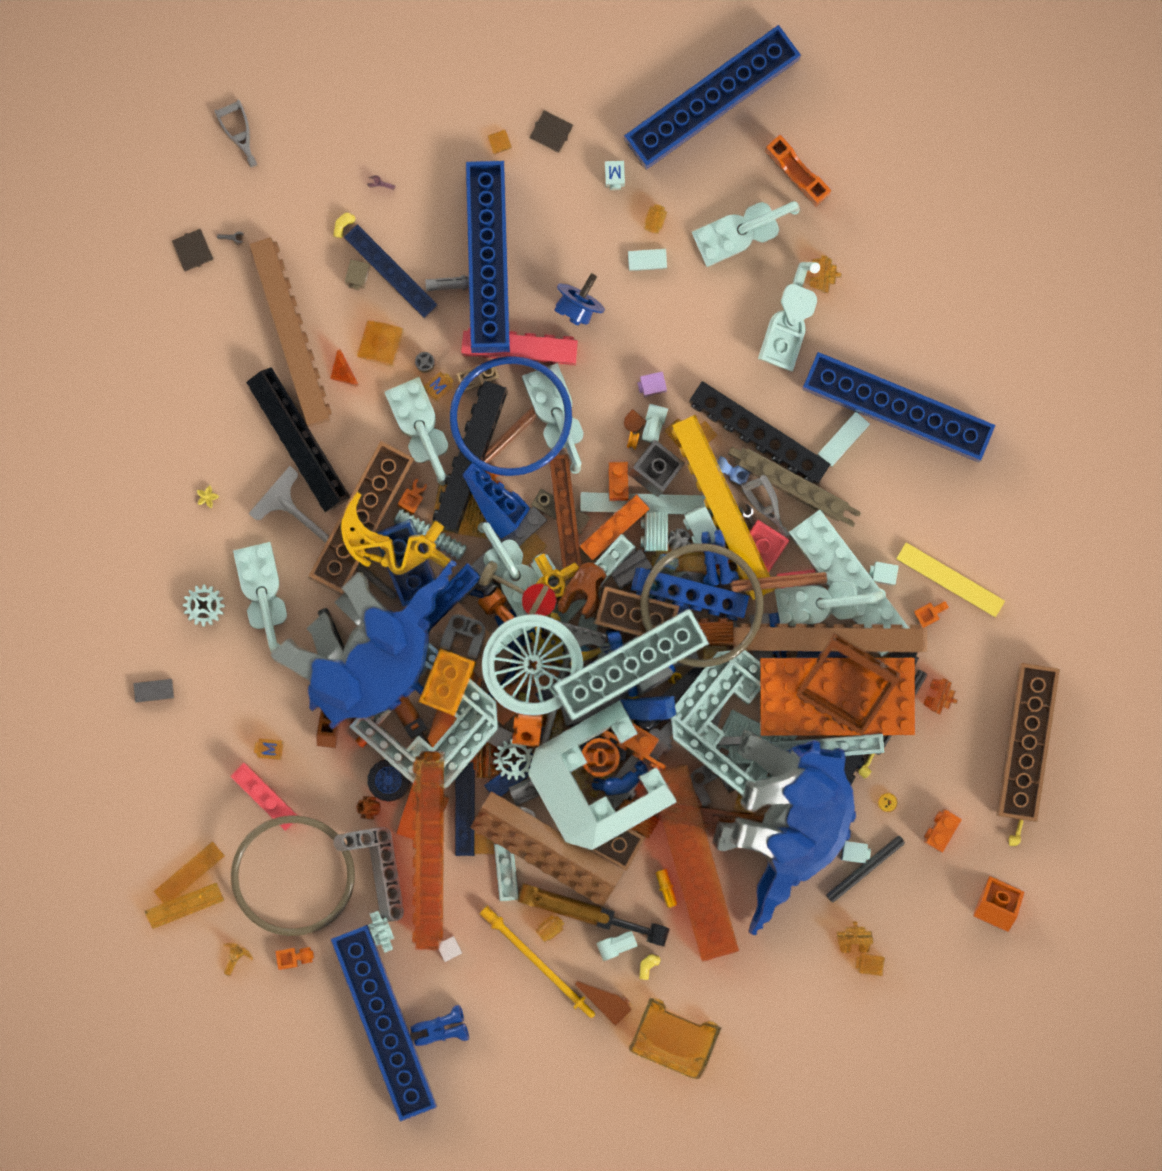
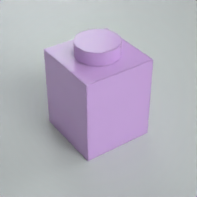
[637,371,667,397]

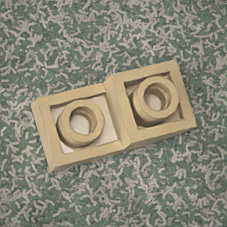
[455,363,500,392]

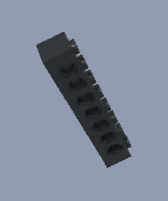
[689,381,831,485]

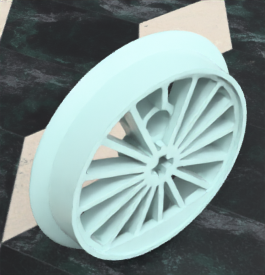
[482,615,583,715]

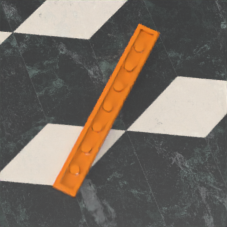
[396,709,455,839]

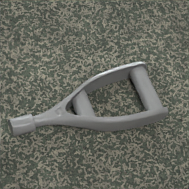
[215,100,257,168]
[741,475,789,537]

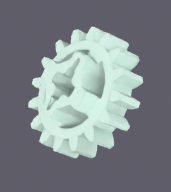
[183,585,225,627]
[493,739,533,781]
[368,911,394,953]

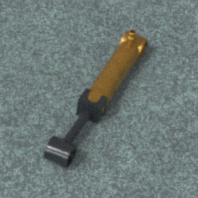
[517,883,670,947]

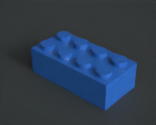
[376,519,436,607]

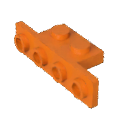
[600,723,666,770]

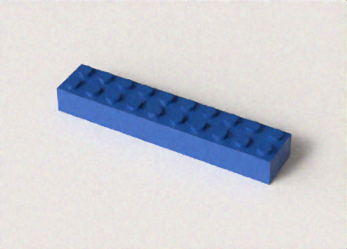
[624,25,801,170]
[466,161,510,353]
[802,352,996,463]
[331,925,437,1121]

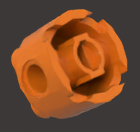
[512,713,543,747]
[582,738,620,777]

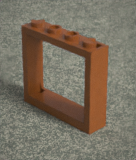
[796,634,900,735]

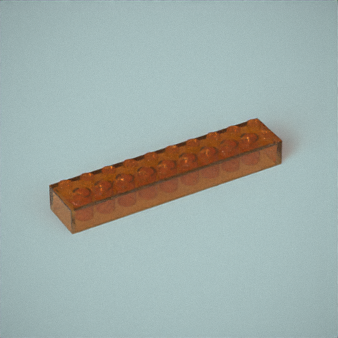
[412,751,444,950]
[659,763,739,962]

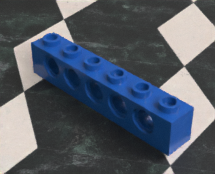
[631,568,749,621]

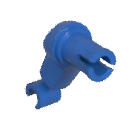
[592,761,648,796]

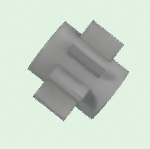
[668,528,691,550]

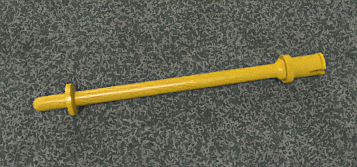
[479,905,595,1018]

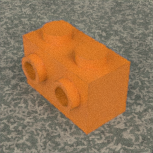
[924,809,962,853]

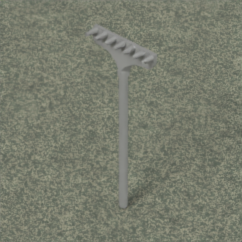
[249,466,396,599]
[529,620,607,787]

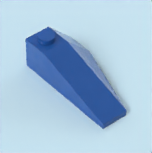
[463,463,531,539]

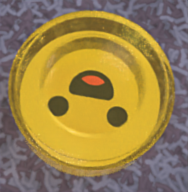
[878,793,898,812]

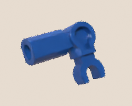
[605,629,623,651]

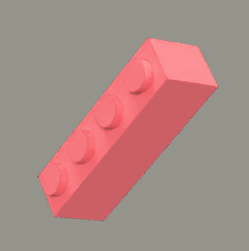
[230,763,299,831]

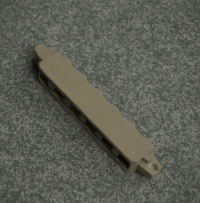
[728,447,861,527]

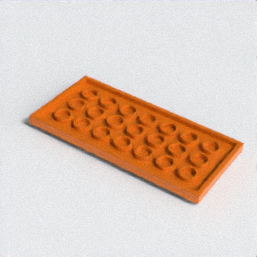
[760,658,915,736]

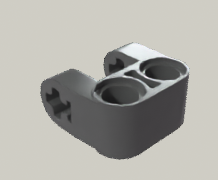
[440,614,486,660]
[690,765,735,807]

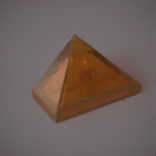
[330,349,359,387]

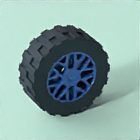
[367,759,410,801]

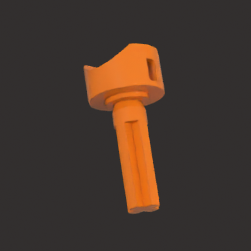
[478,587,523,637]

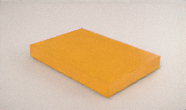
[418,648,476,716]

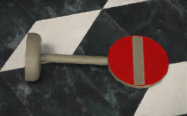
[479,560,556,616]

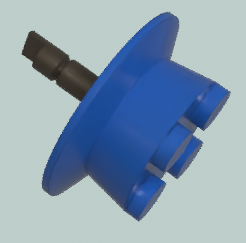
[554,273,605,326]

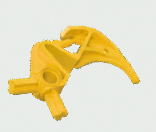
[341,492,451,575]
[529,553,602,665]

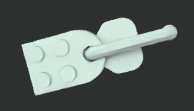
[692,201,800,267]
[758,262,820,372]
[522,363,583,474]
[384,377,448,485]
[478,522,556,617]
[233,542,287,653]
[775,580,886,626]

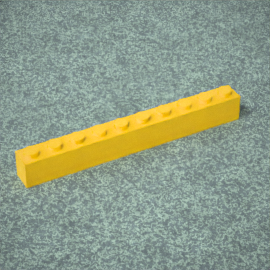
[671,415,775,600]

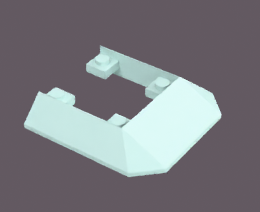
[349,642,498,790]
[671,650,797,796]
[528,700,677,850]

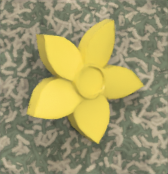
[197,485,219,508]

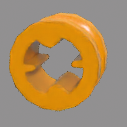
[627,431,640,450]

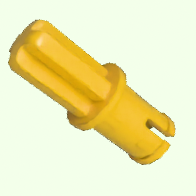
[655,869,677,908]

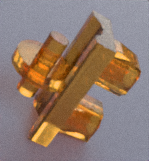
[923,678,958,715]
[470,743,499,778]

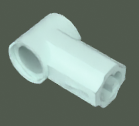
[642,404,668,443]
[596,931,637,961]

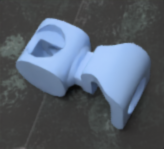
[717,456,751,486]

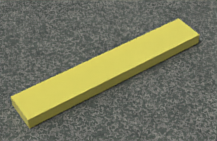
[896,542,1005,618]

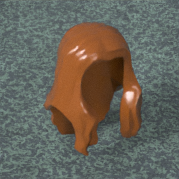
[558,563,607,619]

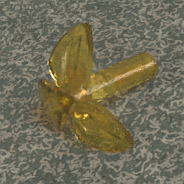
[223,943,254,976]

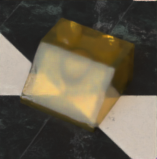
[357,320,404,367]

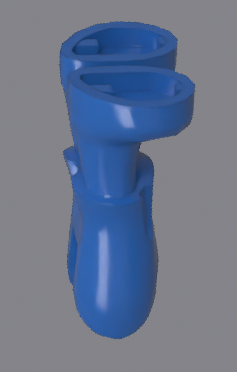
[701,530,739,586]
[410,1005,469,1046]

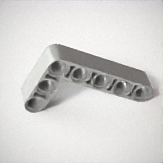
[334,827,404,922]

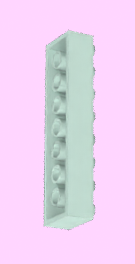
[789,510,909,657]
[552,609,709,720]

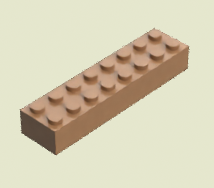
[308,440,414,596]
[996,663,1060,822]
[470,791,624,907]

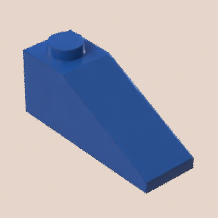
[619,696,676,720]

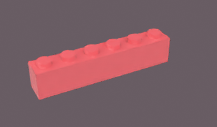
[461,328,578,366]

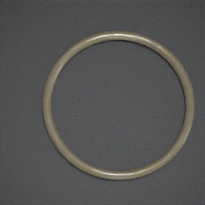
[640,543,764,667]
[231,816,355,936]

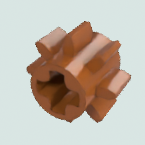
[356,796,381,820]

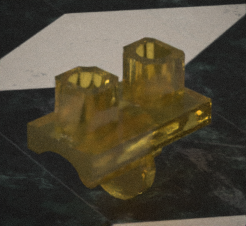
[809,255,842,293]
[837,921,873,953]

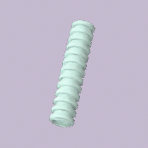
[394,509,466,560]

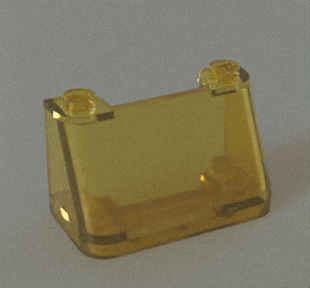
[629,997,722,1079]

